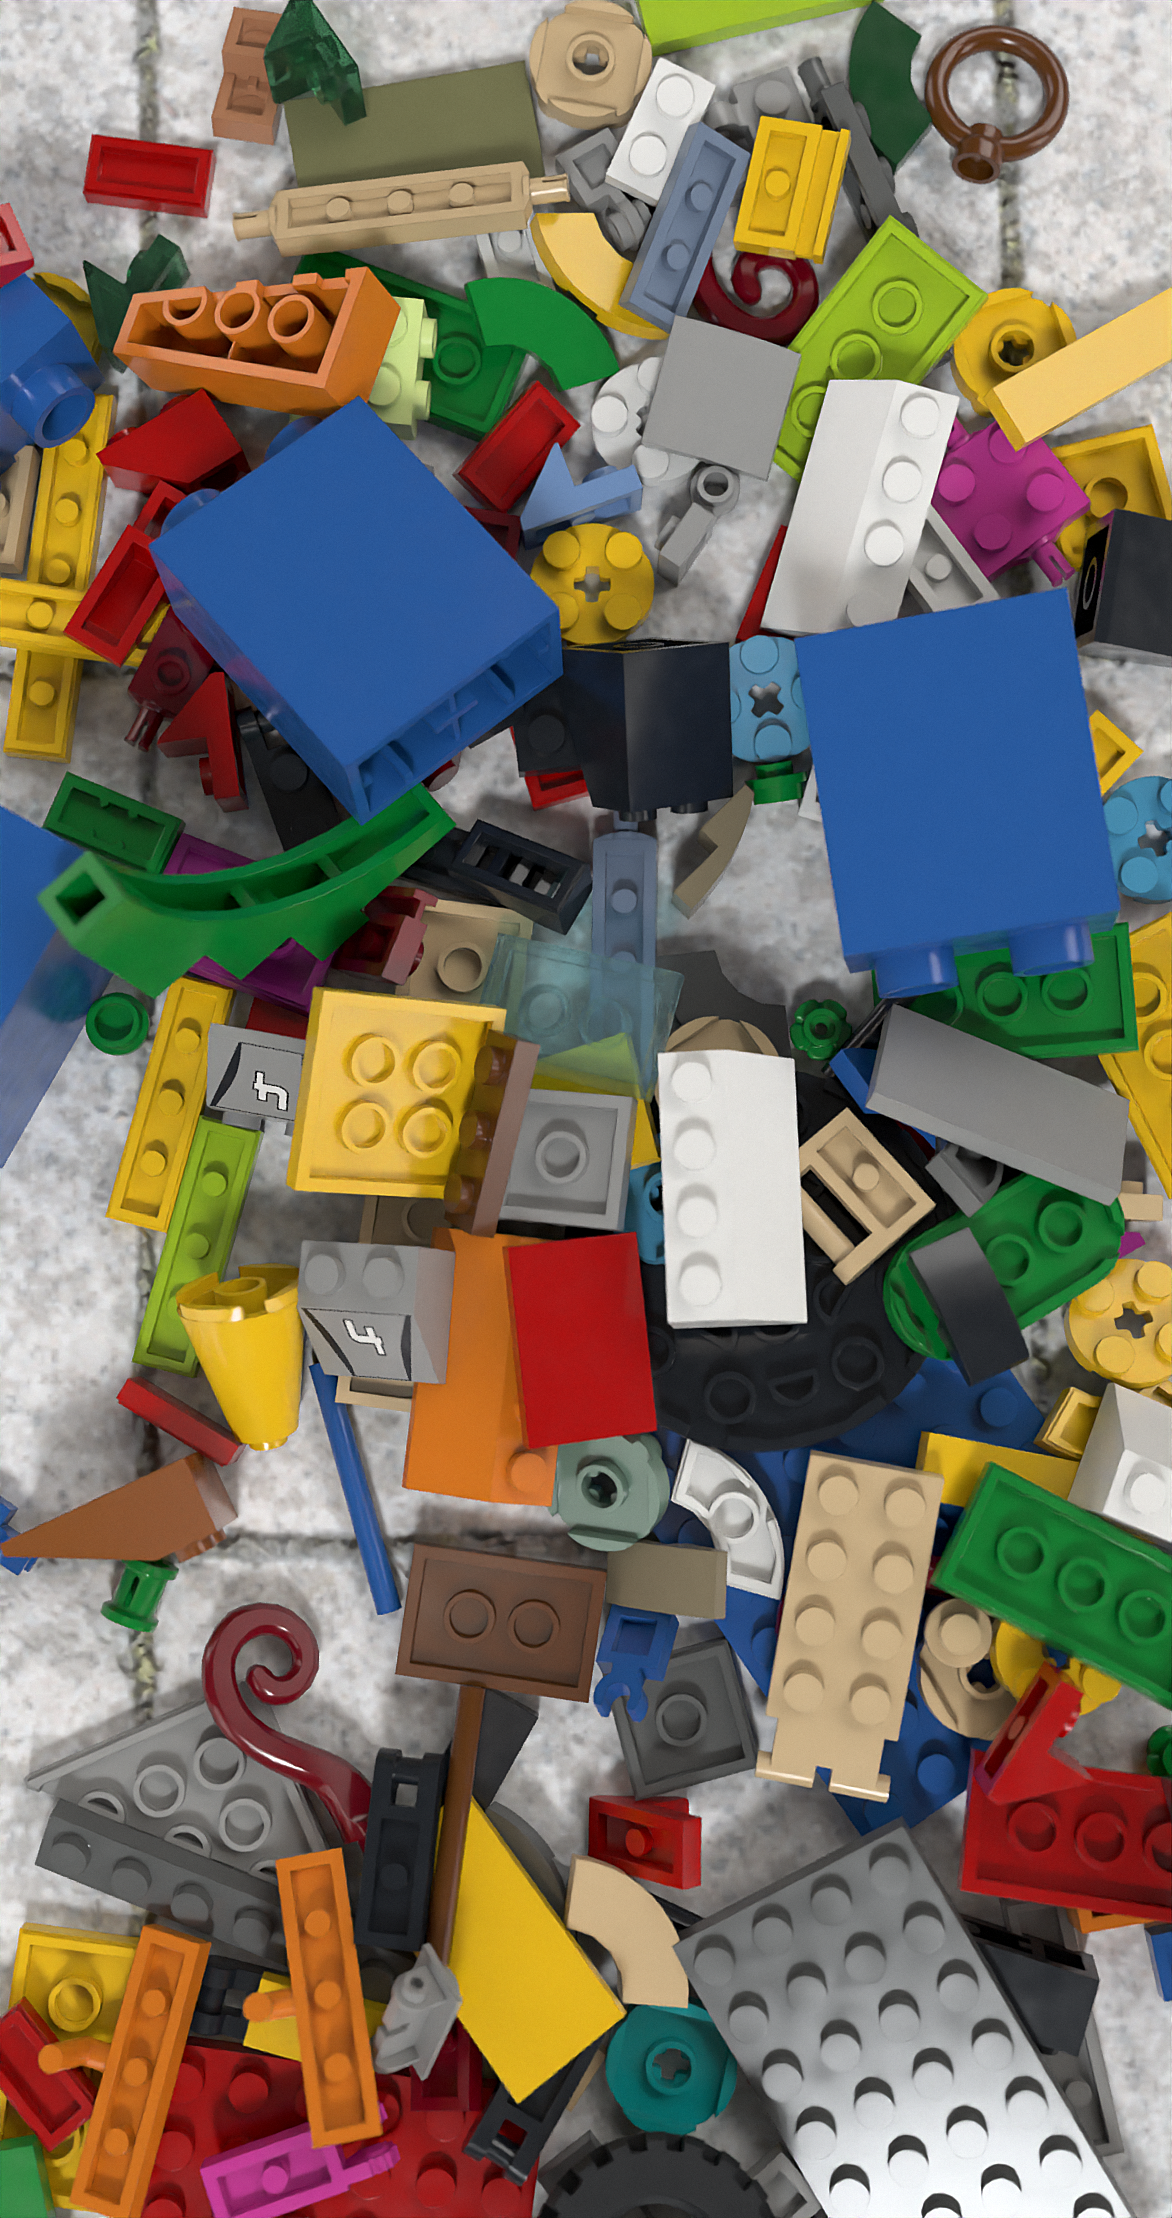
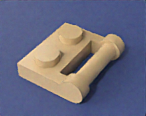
[799,1108,936,1285]

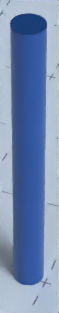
[309,1363,402,1615]

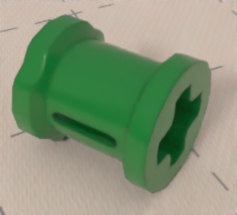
[100,1558,180,1633]

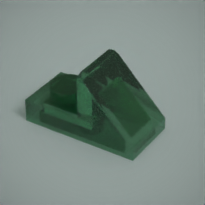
[263,0,367,126]
[82,234,191,374]

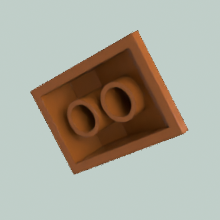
[0,1452,238,1563]

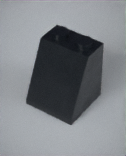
[1072,509,1172,668]
[556,637,733,822]

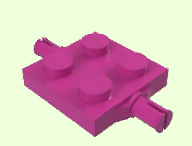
[930,416,1091,588]

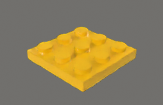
[285,986,507,1199]

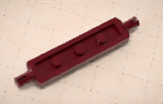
[124,470,249,753]

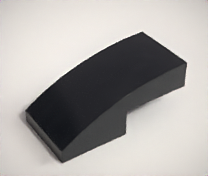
[906,1227,1030,1388]

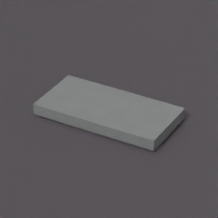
[865,1003,1130,1206]

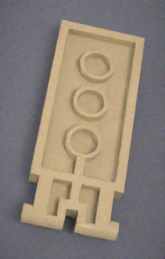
[754,1450,944,1803]

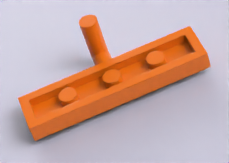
[243,1847,382,2149]
[38,1923,212,2218]

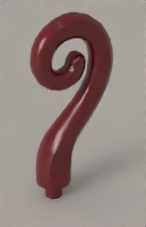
[692,251,820,347]
[201,1602,372,1856]

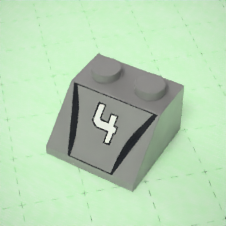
[206,1023,306,1137]
[296,1240,456,1384]

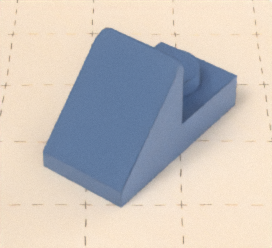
[520,442,643,551]

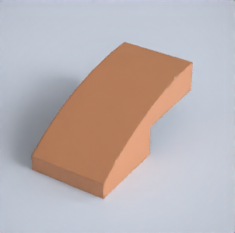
[211,7,295,146]

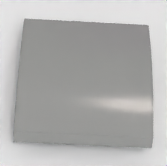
[641,315,802,482]

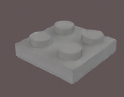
[499,1088,638,1232]

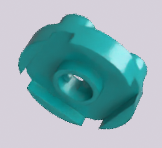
[605,1995,738,2135]

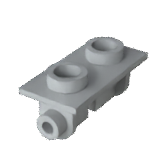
[369,1943,463,2080]

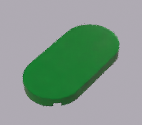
[883,1171,1125,1361]

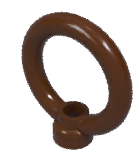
[924,25,1070,184]

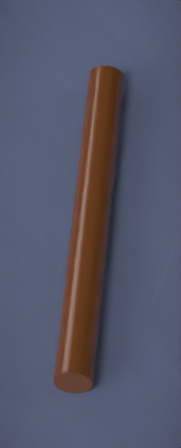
[425,1685,486,1966]

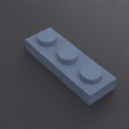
[618,121,751,334]

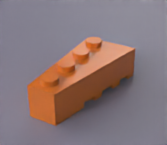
[112,267,401,420]

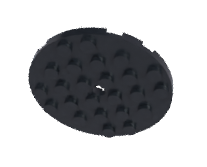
[564,1071,950,1453]

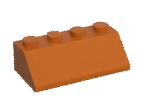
[402,1226,558,1507]

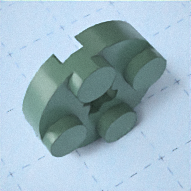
[546,1432,670,1551]

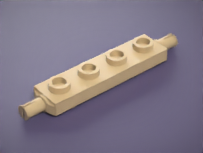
[232,161,570,257]

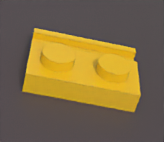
[733,116,851,265]

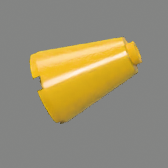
[176,1263,305,1451]

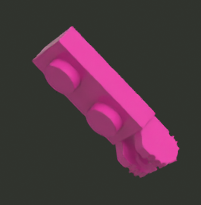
[200,2100,401,2218]

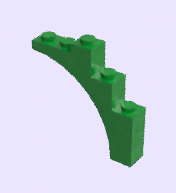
[35,782,457,1000]

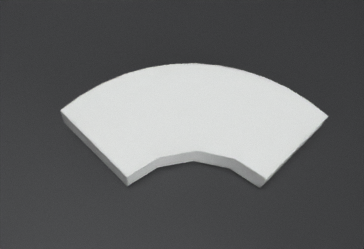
[670,1439,785,1600]

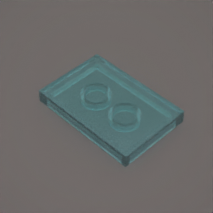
[479,933,685,1103]

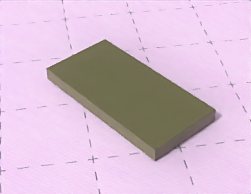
[283,61,546,188]

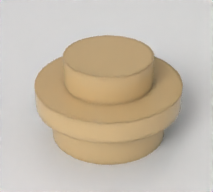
[924,1598,992,1668]

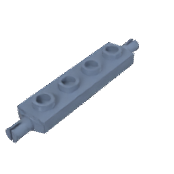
[590,810,658,1095]

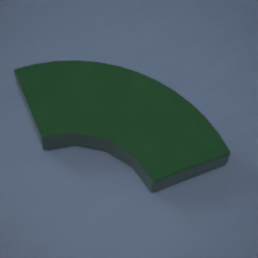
[846,0,933,176]

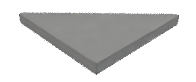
[23,1678,354,1911]

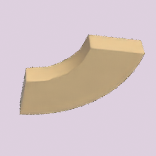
[563,1854,689,2008]

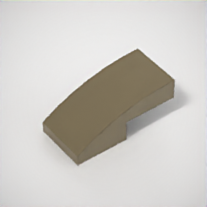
[671,784,754,920]
[605,1539,728,1619]

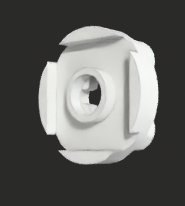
[591,357,704,490]

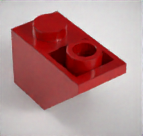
[96,388,252,496]

